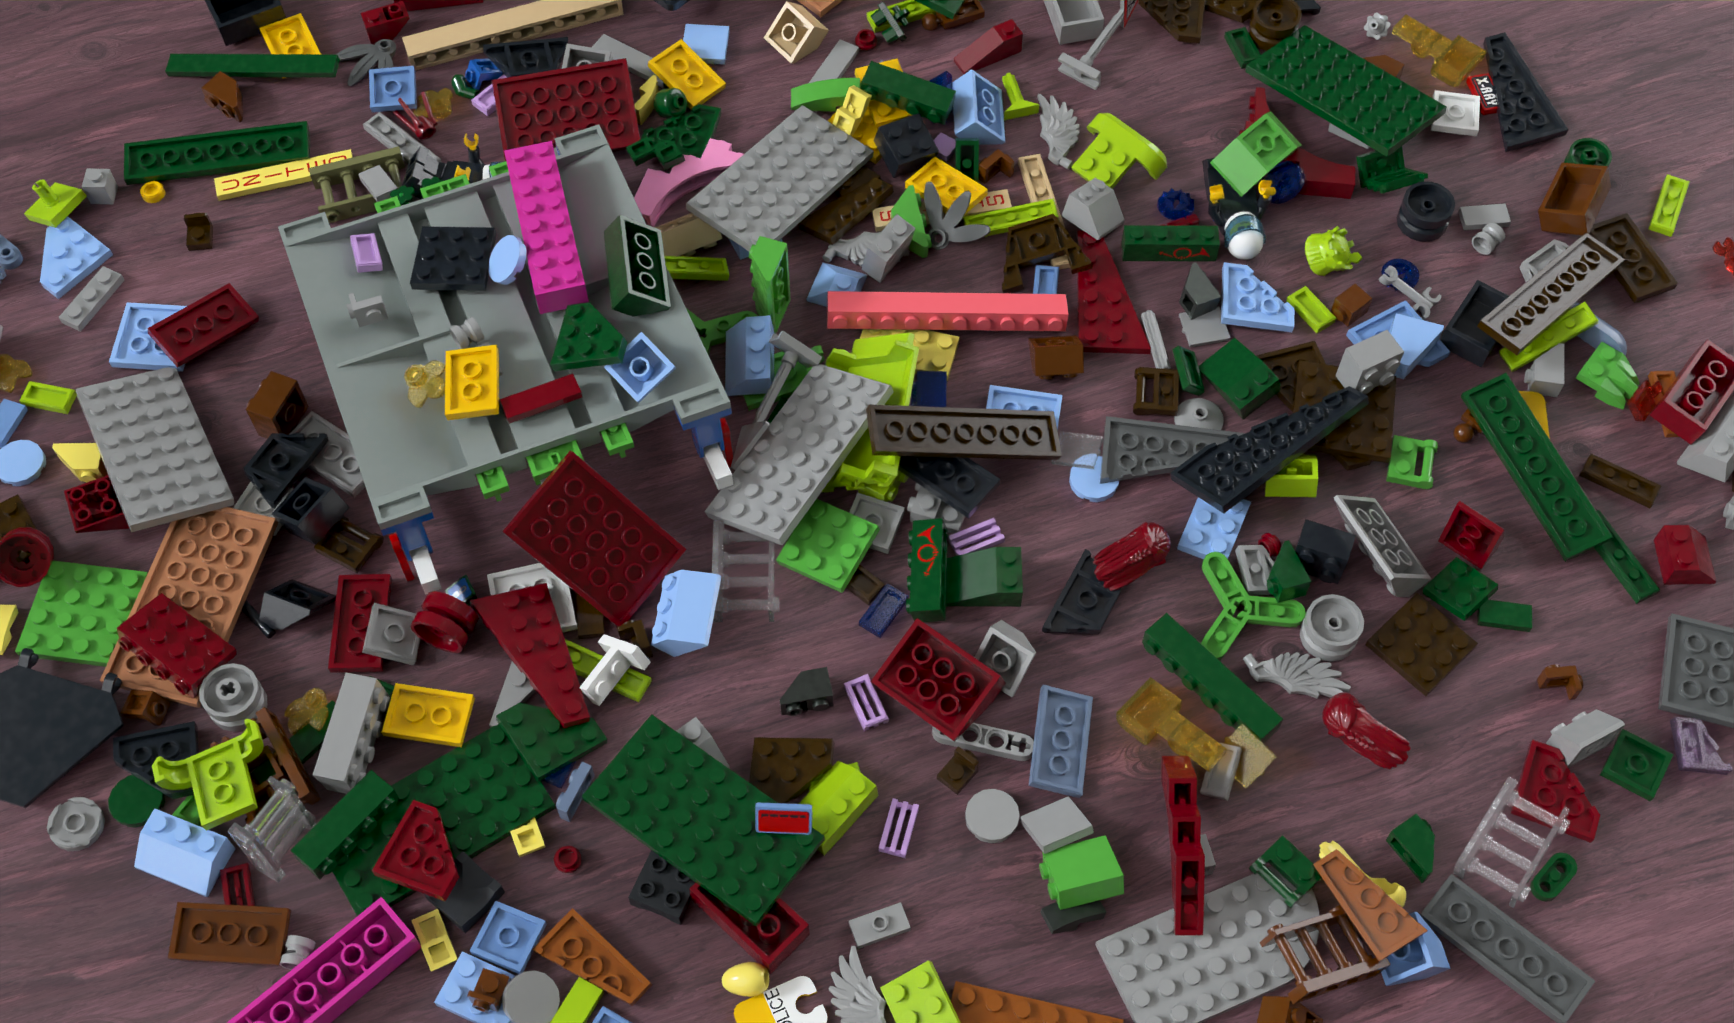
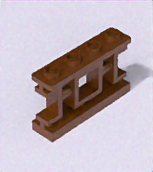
[210,707,321,835]

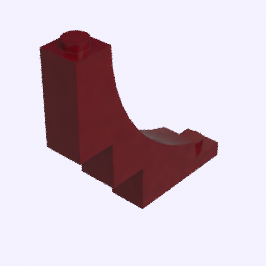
[1161,756,1205,935]

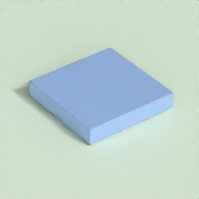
[683,24,730,65]

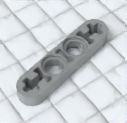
[932,723,1034,761]

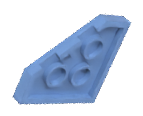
[1346,300,1450,367]

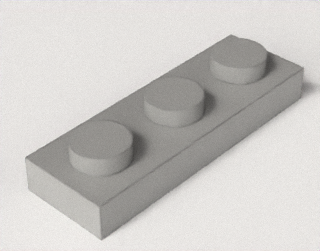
[59,266,125,332]

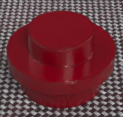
[855,29,877,50]
[1258,533,1281,557]
[554,846,582,873]

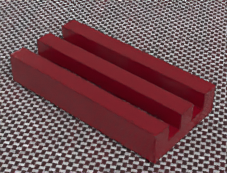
[220,863,255,906]

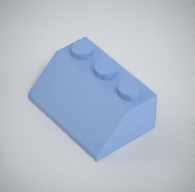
[952,70,1005,145]
[725,315,774,396]
[651,570,721,657]
[134,809,236,897]

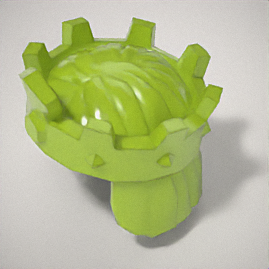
[1305,226,1362,276]

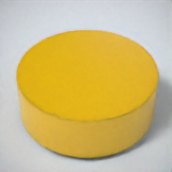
[140,181,165,203]

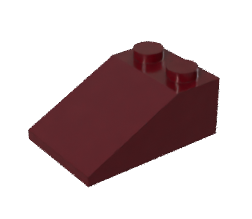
[1438,501,1505,570]

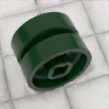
[1563,138,1612,167]

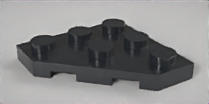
[113,721,199,799]

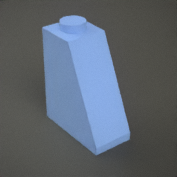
[1389,313,1444,379]

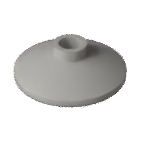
[1174,398,1224,430]

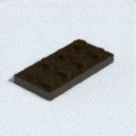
[1589,213,1678,303]

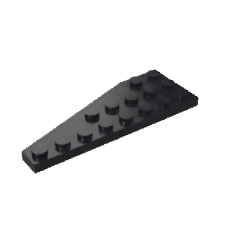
[1170,386,1369,513]

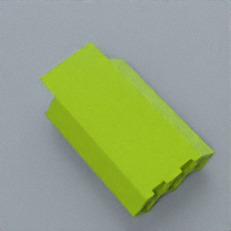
[822,333,919,492]

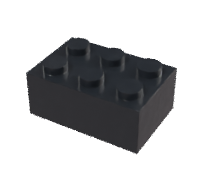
[205,0,286,46]
[1440,280,1509,367]

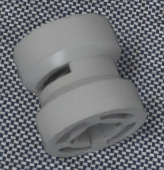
[1472,223,1505,255]
[449,317,484,349]
[280,935,316,970]

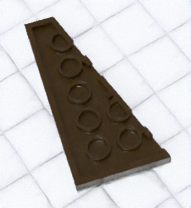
[1256,341,1372,471]

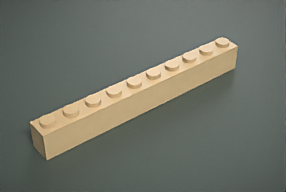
[402,0,623,71]

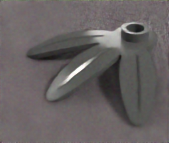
[336,39,396,86]
[924,181,991,250]

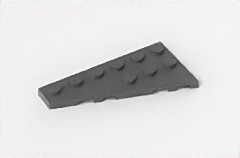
[1100,416,1245,484]

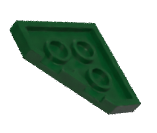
[641,104,722,159]
[550,302,628,371]
[496,703,607,782]

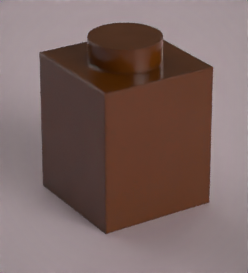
[1331,284,1372,327]

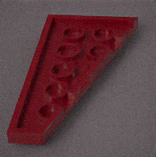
[1077,231,1151,354]
[470,583,590,728]

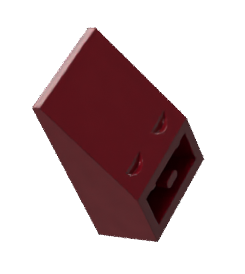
[64,475,130,533]

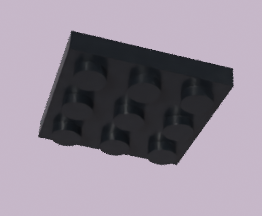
[410,226,496,291]

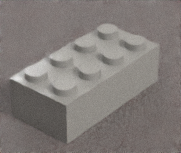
[313,673,391,794]

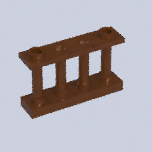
[1259,905,1391,1005]

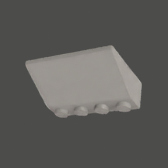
[1334,495,1431,597]

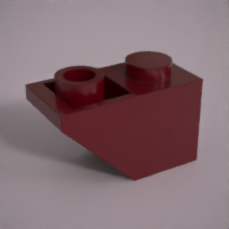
[361,1,410,45]

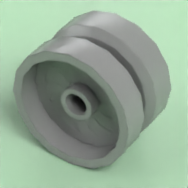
[1300,594,1364,662]
[199,663,268,732]

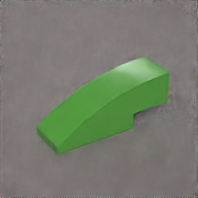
[791,78,860,112]

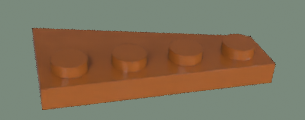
[1313,849,1428,962]
[532,908,652,1006]

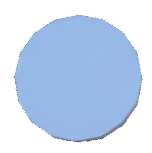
[488,235,527,285]
[0,440,46,486]
[1069,455,1119,502]

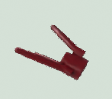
[393,91,438,140]

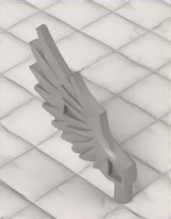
[1037,94,1080,170]
[822,231,910,267]
[1243,652,1351,698]
[829,946,886,1023]

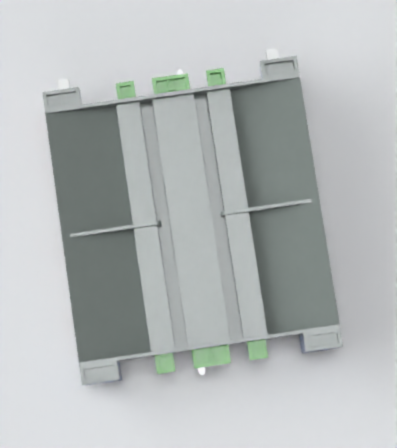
[278,125,734,595]

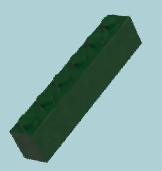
[1142,613,1283,749]

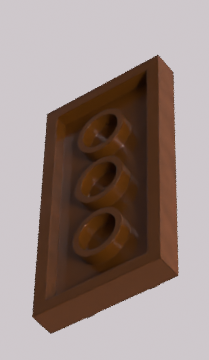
[168,902,291,966]

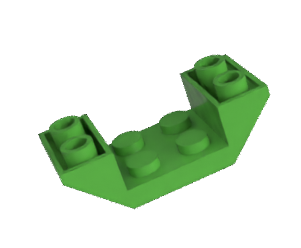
[1210,112,1302,197]

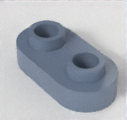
[0,235,23,270]

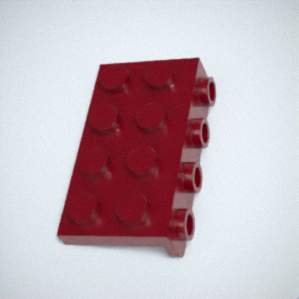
[117,593,237,698]

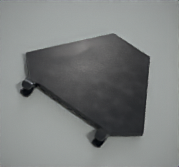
[0,648,124,808]

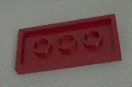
[147,283,259,368]
[328,574,392,673]

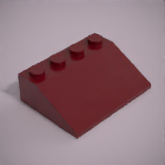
[870,618,1006,742]

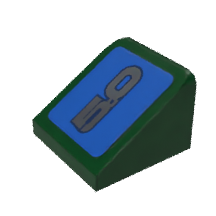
[445,574,477,606]

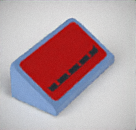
[755,802,813,835]

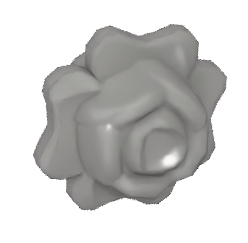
[1364,12,1391,40]

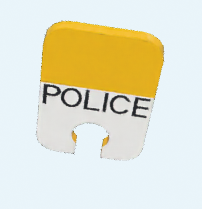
[734,976,828,1023]

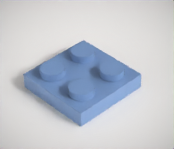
[369,66,417,113]
[470,901,547,974]

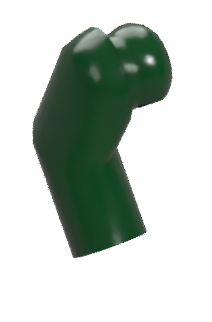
[451,74,479,99]

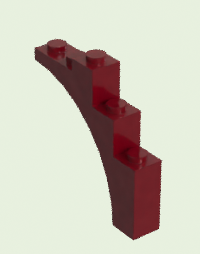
[1239,87,1355,199]

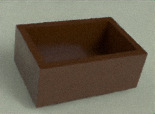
[1538,163,1611,235]

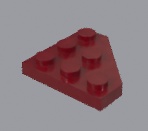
[1511,740,1600,843]
[372,800,459,902]

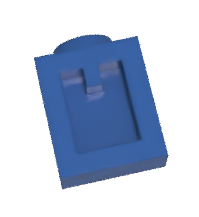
[465,58,503,90]

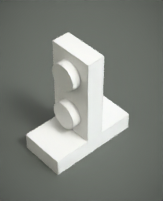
[580,634,650,706]

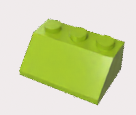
[799,761,879,856]

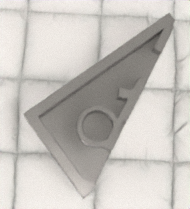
[489,661,537,728]

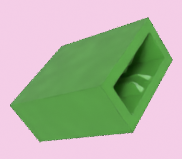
[1039,835,1124,910]

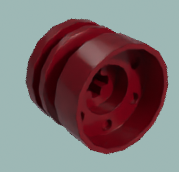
[0,527,54,587]

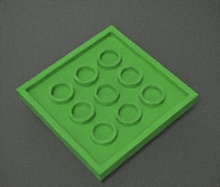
[15,561,148,667]

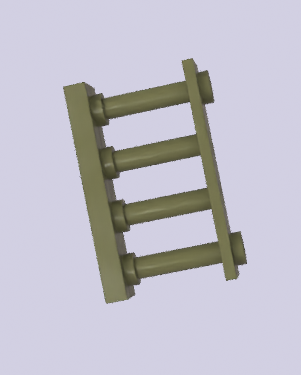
[309,146,414,223]

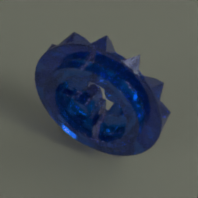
[1157,188,1194,220]
[1381,259,1419,292]

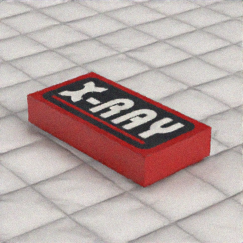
[1466,73,1498,115]

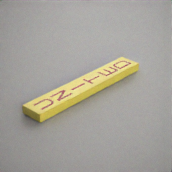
[214,149,353,201]

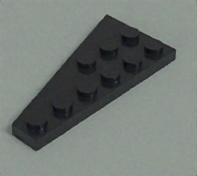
[1483,32,1568,152]

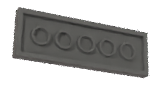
[1420,874,1595,1023]

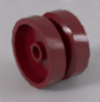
[410,591,479,653]

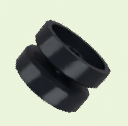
[1396,182,1456,242]

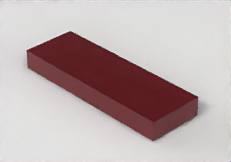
[499,373,583,424]

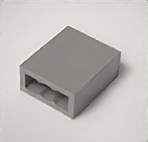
[862,214,915,283]

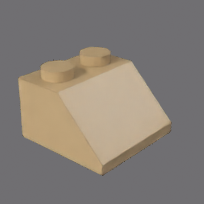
[764,1,829,64]

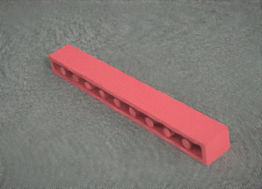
[827,291,1069,331]

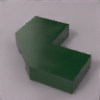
[626,137,686,171]

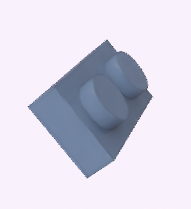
[556,762,595,822]

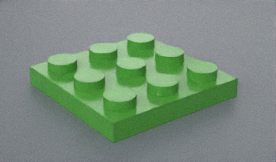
[776,499,880,593]

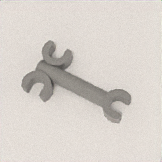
[1378,265,1441,320]

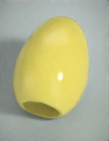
[722,962,769,997]

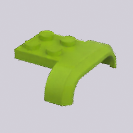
[1071,113,1167,189]
[152,719,264,831]

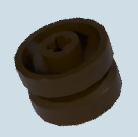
[1248,0,1302,51]

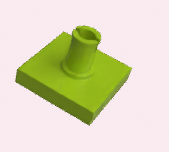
[24,179,87,228]

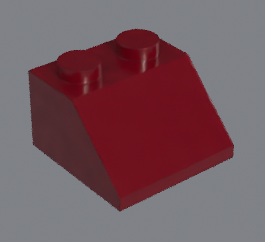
[1654,525,1717,585]

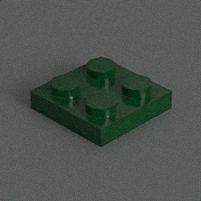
[1423,557,1498,621]
[1600,729,1674,802]

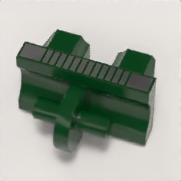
[871,2,910,44]

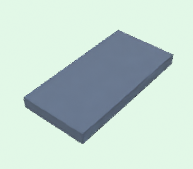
[1028,685,1093,798]

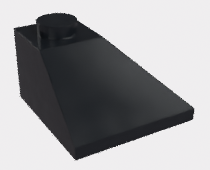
[259,579,336,630]

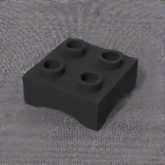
[628,850,696,925]
[424,851,505,934]

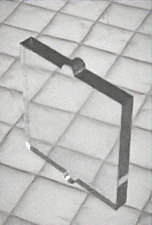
[1051,431,1103,469]

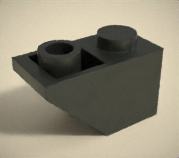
[1179,262,1221,320]
[780,667,833,716]

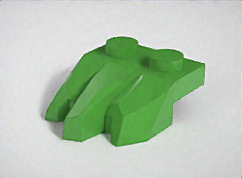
[1576,342,1642,409]

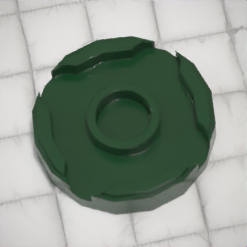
[108,775,165,828]

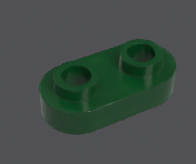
[1530,852,1577,902]

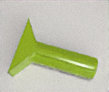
[1002,73,1040,120]

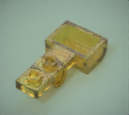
[1392,14,1487,87]
[1116,677,1226,772]

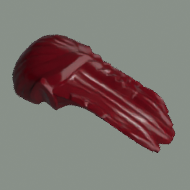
[1093,521,1171,591]
[1322,692,1411,769]

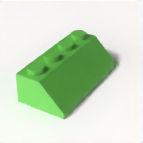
[749,236,791,334]

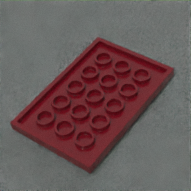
[492,58,640,161]
[502,451,686,627]

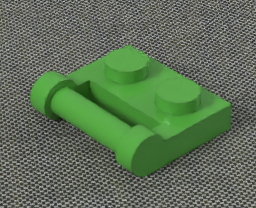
[1386,435,1438,489]

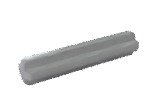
[1141,310,1171,369]

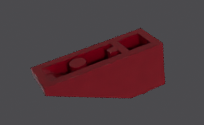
[954,19,1023,74]

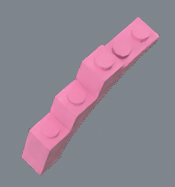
[634,138,744,227]

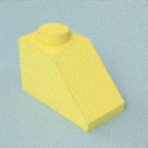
[52,443,108,483]

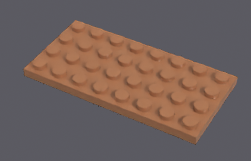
[100,507,279,708]

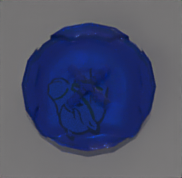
[1262,161,1305,204]

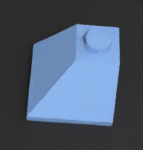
[807,262,867,307]
[604,332,676,403]

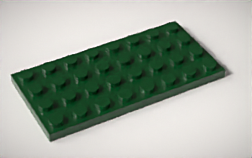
[1245,25,1447,157]
[582,714,825,927]
[332,724,556,916]

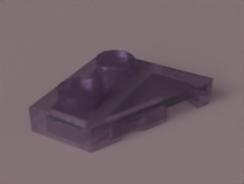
[1670,717,1732,775]

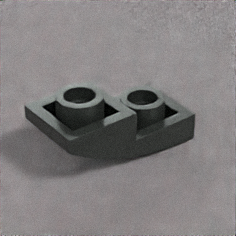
[1040,900,1107,934]

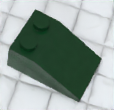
[1198,338,1281,419]
[946,547,1023,607]

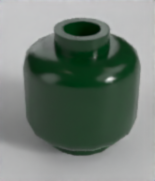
[654,88,687,118]

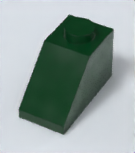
[955,138,979,183]
[1267,540,1311,603]
[1386,813,1435,883]

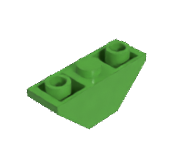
[890,185,932,258]

